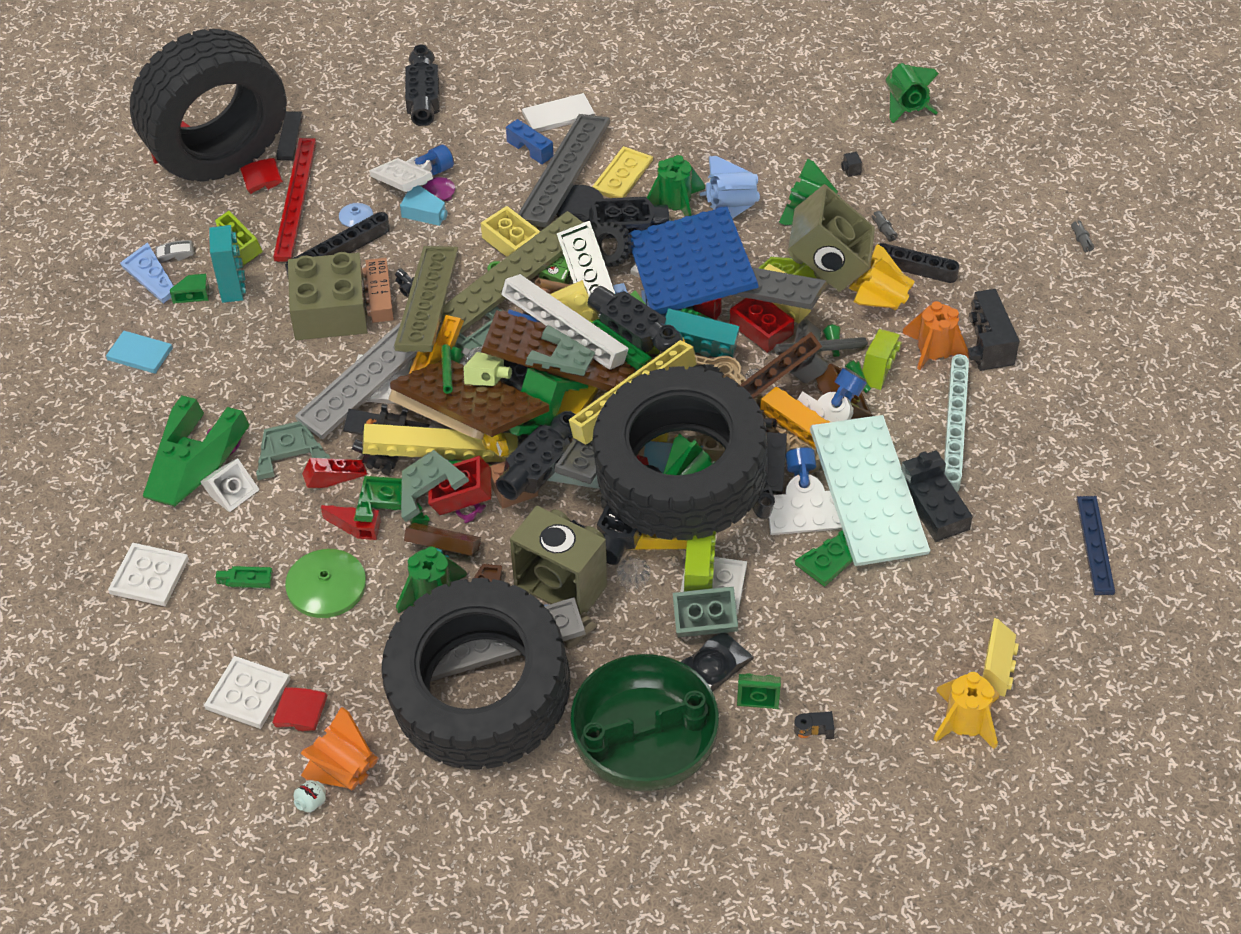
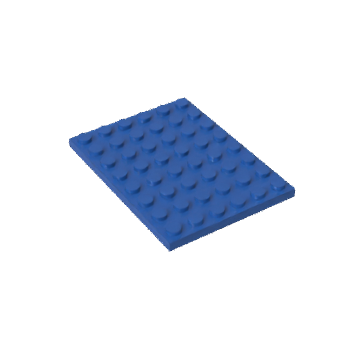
[628,206,759,314]

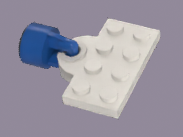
[369,144,454,192]
[797,367,867,422]
[768,447,842,535]

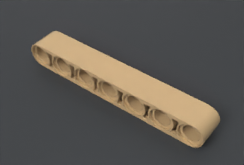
[388,389,484,439]

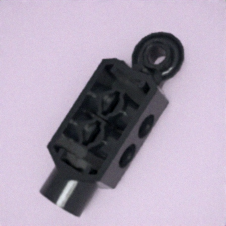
[405,44,440,126]
[571,196,669,239]
[588,285,683,353]
[495,411,576,500]
[597,465,662,565]

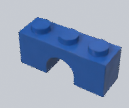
[506,119,554,164]

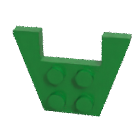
[354,476,430,525]

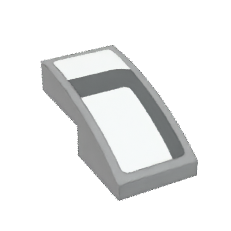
[155,240,194,263]

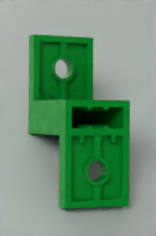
[509,368,589,436]

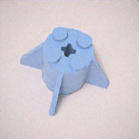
[700,156,760,219]

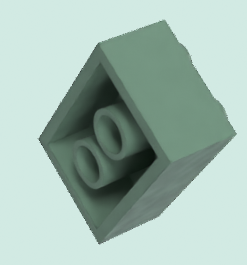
[672,586,739,638]

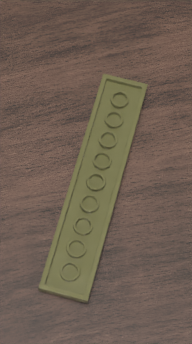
[441,211,584,333]
[394,246,459,353]

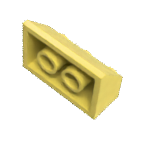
[983,618,1019,697]

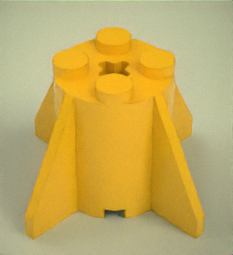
[849,244,915,311]
[934,672,1000,749]

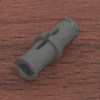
[872,211,898,242]
[1071,220,1094,252]

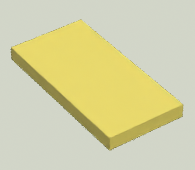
[592,146,653,198]

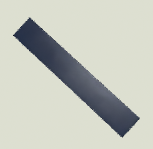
[1076,496,1115,595]

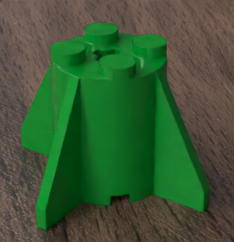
[885,63,939,123]
[647,155,705,216]
[779,159,840,225]
[663,433,715,475]
[396,547,467,613]

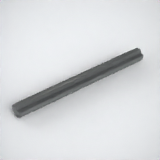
[774,337,868,355]

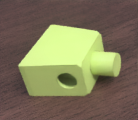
[464,352,512,386]

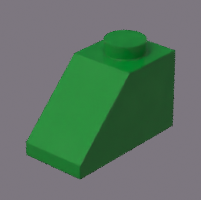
[170,274,209,304]

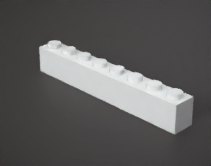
[501,274,629,370]

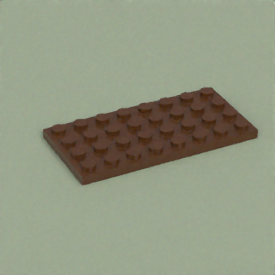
[481,310,634,391]
[390,359,549,437]

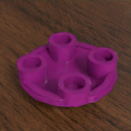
[422,177,455,201]

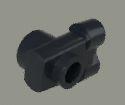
[395,268,414,298]

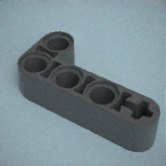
[790,319,828,383]

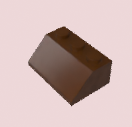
[816,363,873,420]

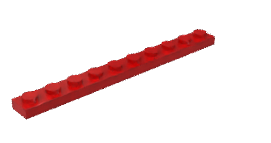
[273,138,316,262]

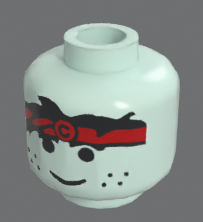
[293,780,326,813]

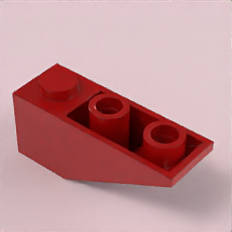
[302,458,367,488]
[321,505,381,540]

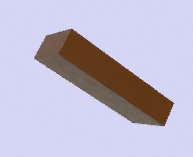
[404,523,481,556]

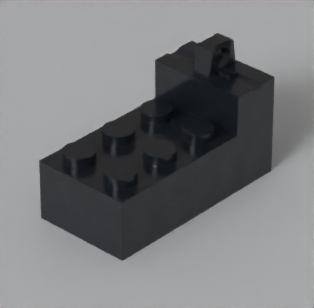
[967,288,1020,371]
[901,450,973,542]

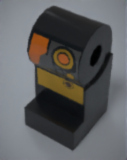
[794,711,835,739]

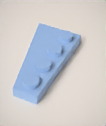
[120,242,173,303]

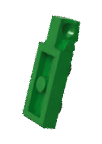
[215,566,273,588]

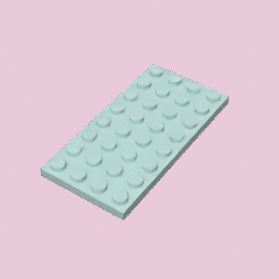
[810,415,930,566]

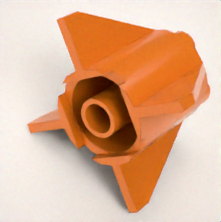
[902,301,969,370]
[301,707,379,791]

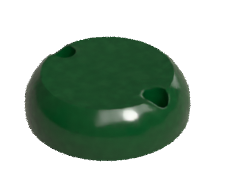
[570,654,719,791]

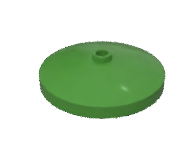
[285,549,366,618]

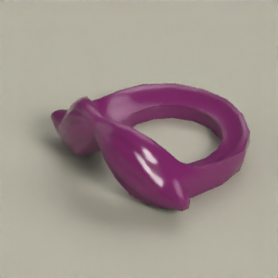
[456,503,486,523]

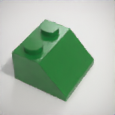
[737,673,781,709]

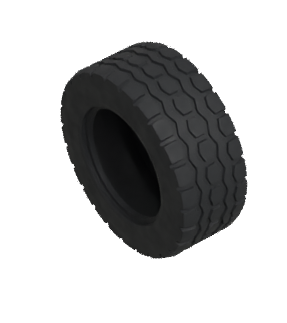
[130,29,287,182]
[593,366,768,540]
[381,578,571,770]

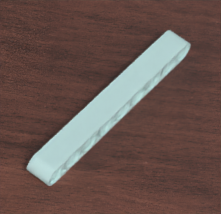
[944,354,969,492]

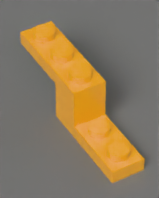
[409,315,464,374]

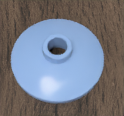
[339,203,373,227]

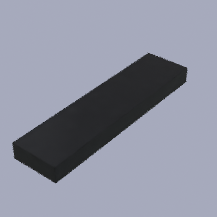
[276,111,303,161]

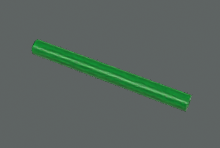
[441,344,453,394]

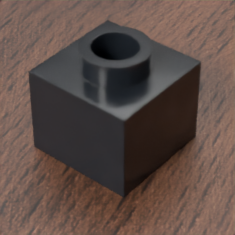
[841,151,862,177]

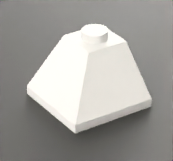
[200,458,259,512]

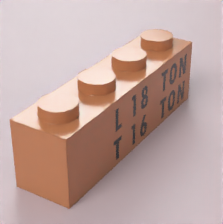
[363,258,394,323]

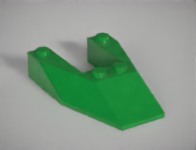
[143,395,250,507]

